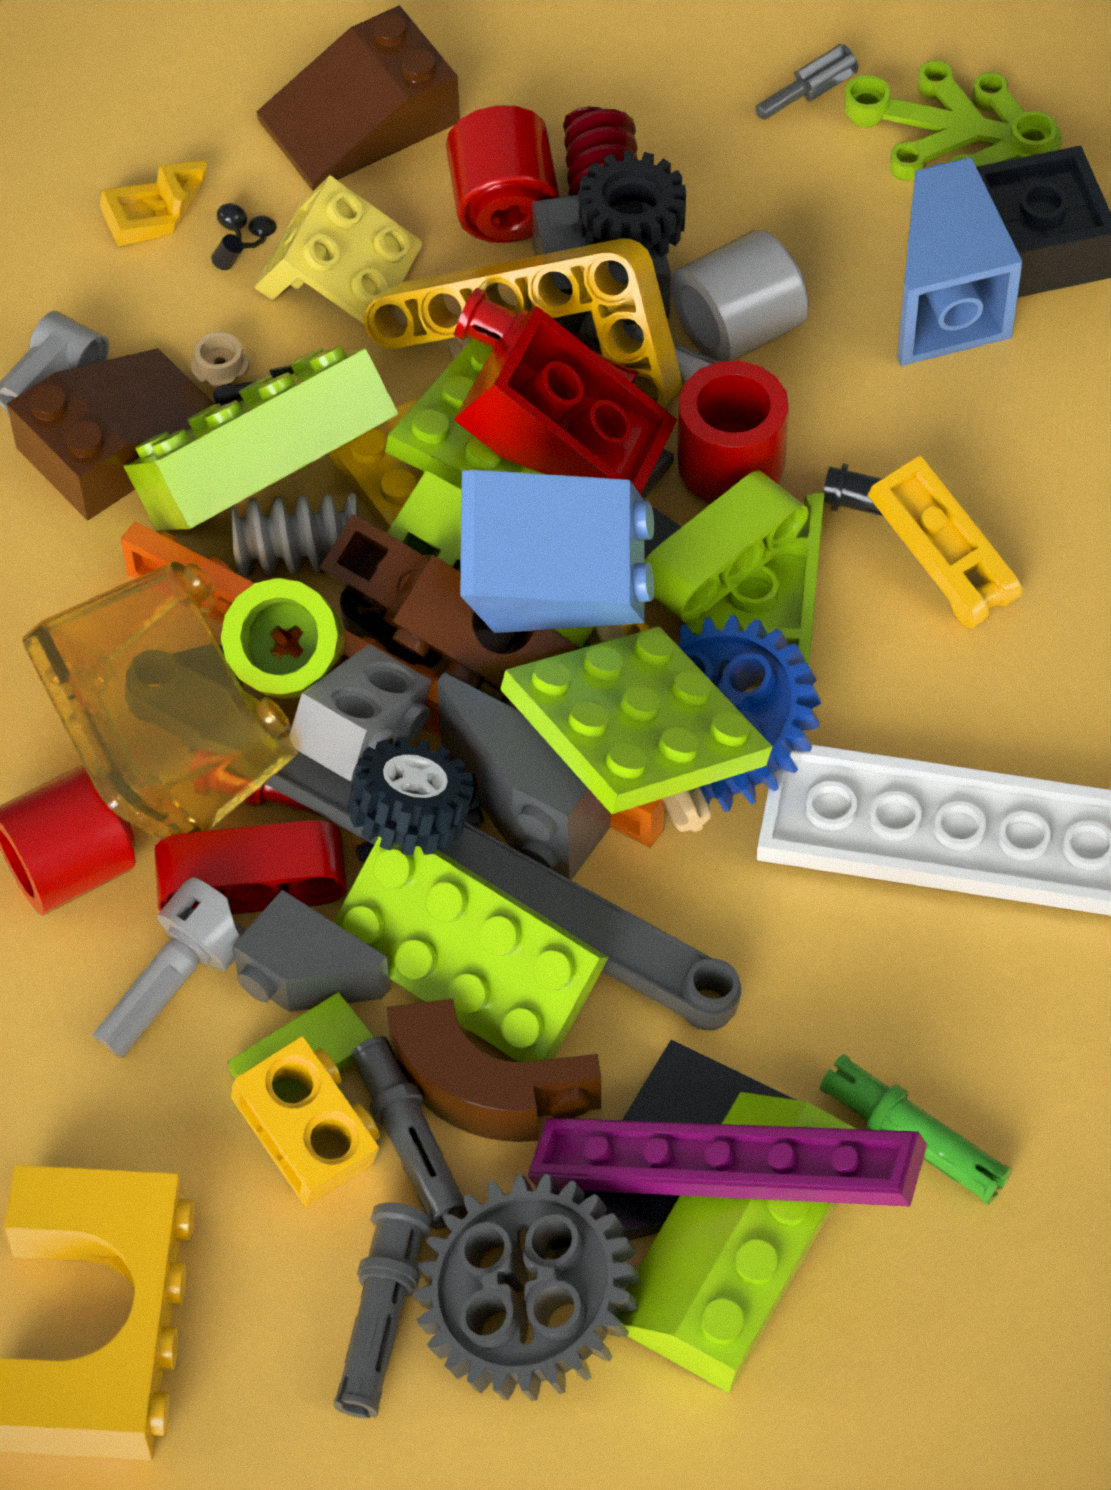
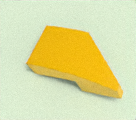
[100,160,208,246]

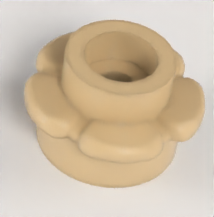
[190,332,249,387]

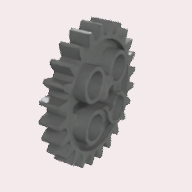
[413,1174,640,1401]

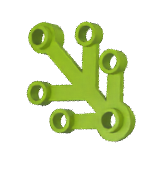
[844,60,1062,181]

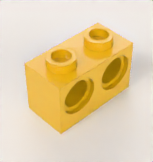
[230,1036,380,1208]

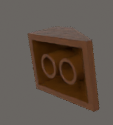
[256,5,460,191]
[7,348,215,521]

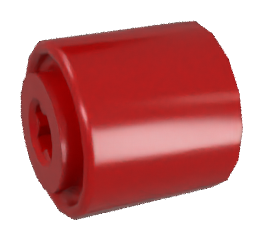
[446,105,560,243]
[677,360,789,503]
[0,765,136,916]

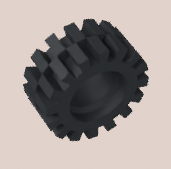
[578,151,686,258]

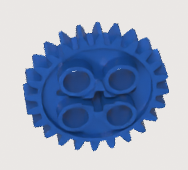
[677,615,821,812]

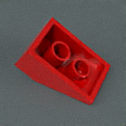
[454,306,678,495]

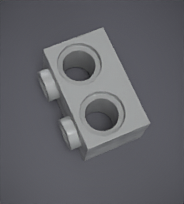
[287,644,433,782]

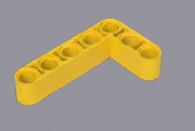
[364,239,682,409]

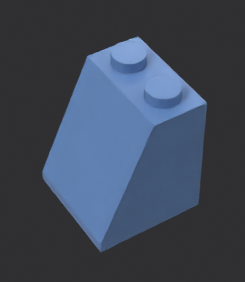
[897,157,1023,366]
[460,470,654,633]

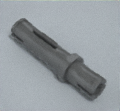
[352,1036,468,1230]

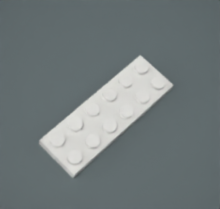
[757,744,1111,915]

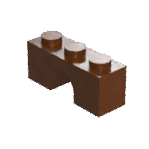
[383,554,581,711]

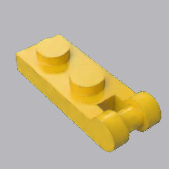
[867,455,1022,629]

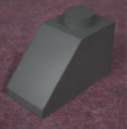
[233,890,390,1012]

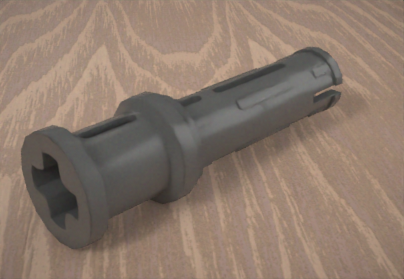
[333,1202,433,1418]

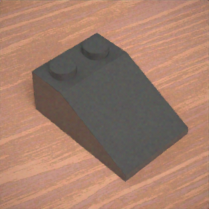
[437,672,610,881]

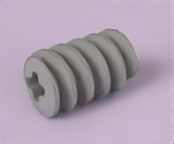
[232,493,358,577]

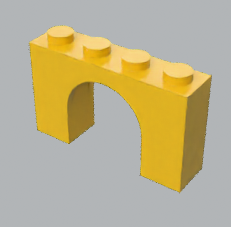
[0,1165,195,1460]

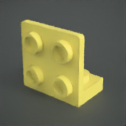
[254,175,422,324]

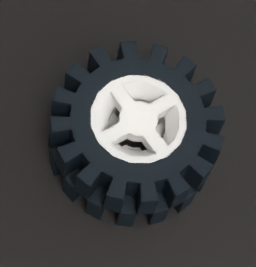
[347,738,474,855]

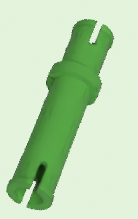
[820,1054,1013,1205]

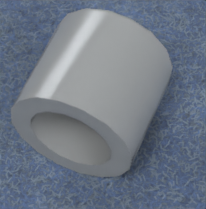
[671,230,809,362]

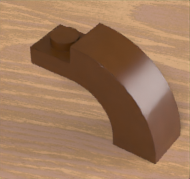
[387,999,601,1142]

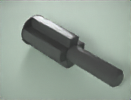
[755,44,858,120]

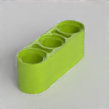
[644,470,809,623]

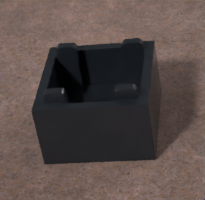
[976,145,1111,298]

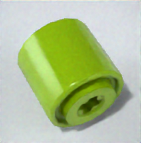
[221,578,345,700]

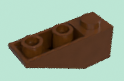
[320,514,519,652]

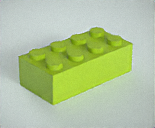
[123,344,398,530]

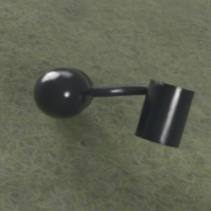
[211,203,277,270]

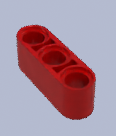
[154,820,347,915]

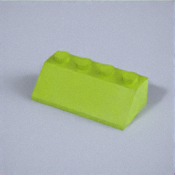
[616,1092,856,1393]

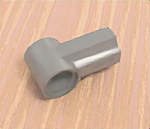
[0,310,109,415]

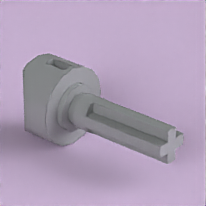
[92,877,247,1058]

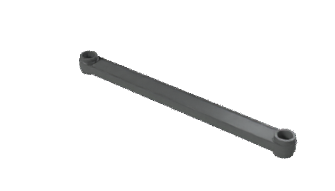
[128,652,741,1030]

